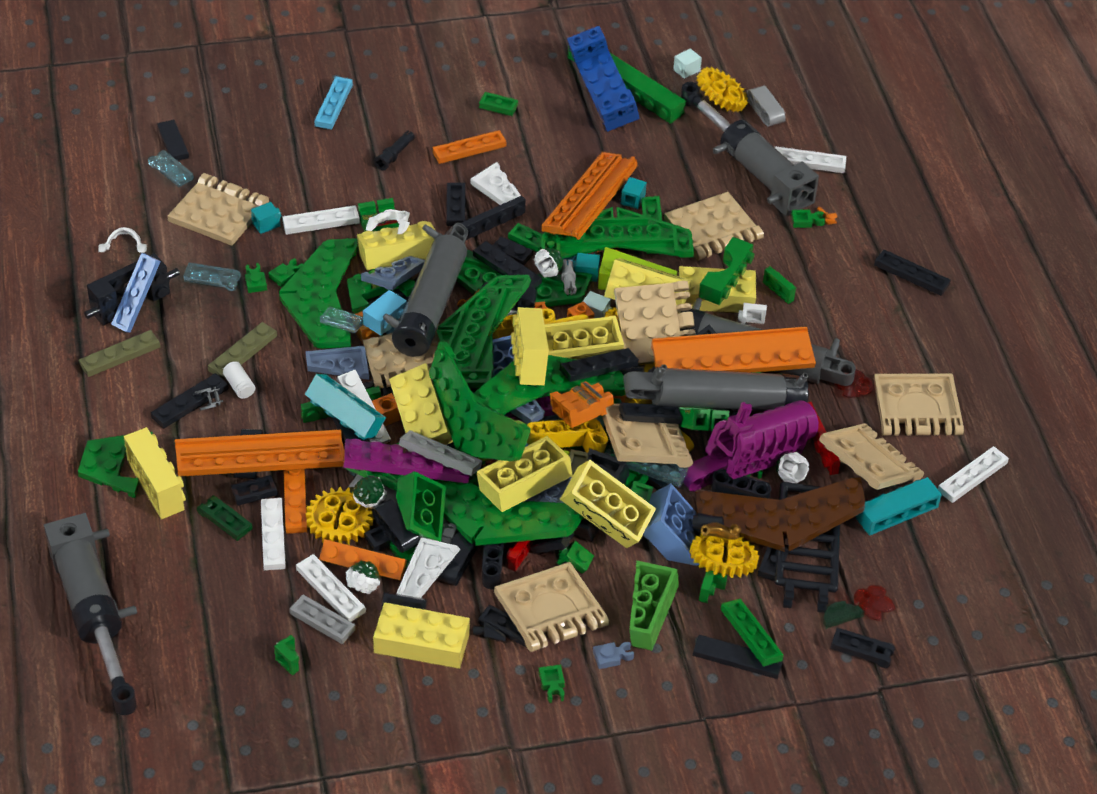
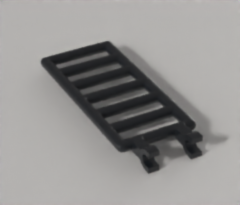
[774,482,840,613]

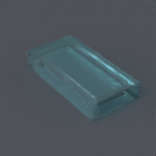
[320,307,363,333]

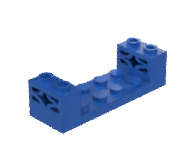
[567,26,640,132]

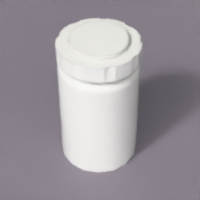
[223,362,256,399]

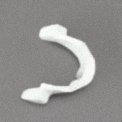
[366,209,410,234]
[99,227,147,253]

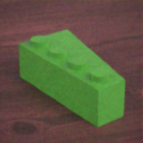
[630,560,679,651]

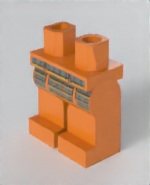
[550,381,614,428]

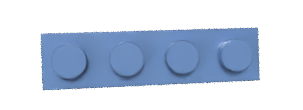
[111,253,161,333]

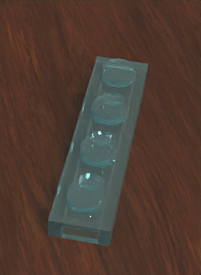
[605,443,688,487]

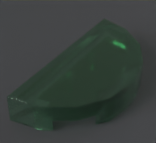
[823,601,864,629]

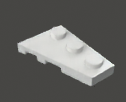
[471,162,521,205]
[396,537,460,598]

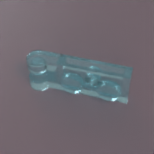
[148,150,194,187]
[183,263,241,291]

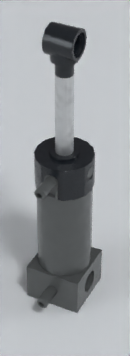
[681,82,819,216]
[43,513,137,716]

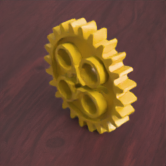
[696,67,748,112]
[306,487,374,545]
[689,533,759,578]

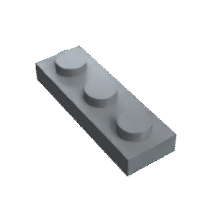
[290,595,355,644]

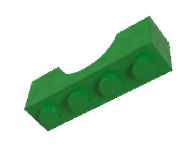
[699,237,755,305]

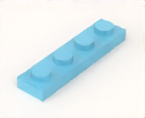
[315,77,353,129]

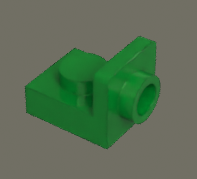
[699,570,728,603]
[274,635,299,675]

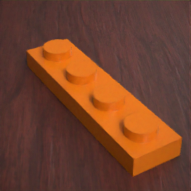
[433,130,506,164]
[284,469,307,534]
[319,539,407,581]

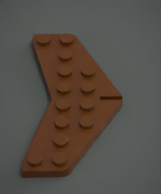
[695,477,865,552]

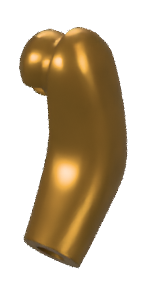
[701,522,741,540]

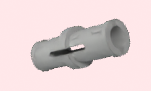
[561,259,577,295]

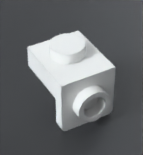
[738,303,767,324]

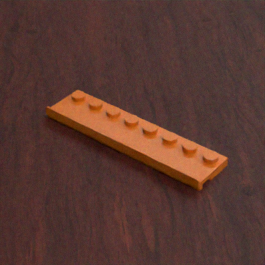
[541,152,637,240]
[651,327,816,373]
[175,430,344,476]

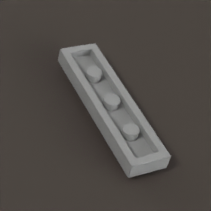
[399,430,482,476]

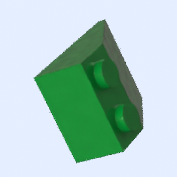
[396,471,446,542]

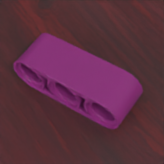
[678,455,731,492]

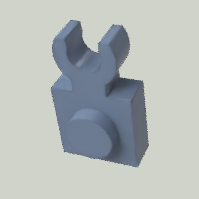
[593,642,634,669]

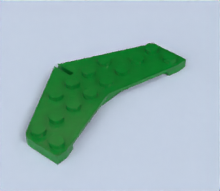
[541,207,694,258]
[279,238,359,349]
[456,249,592,307]
[436,275,531,389]
[429,341,531,461]
[474,355,626,415]
[432,479,584,546]

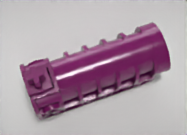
[705,400,818,479]

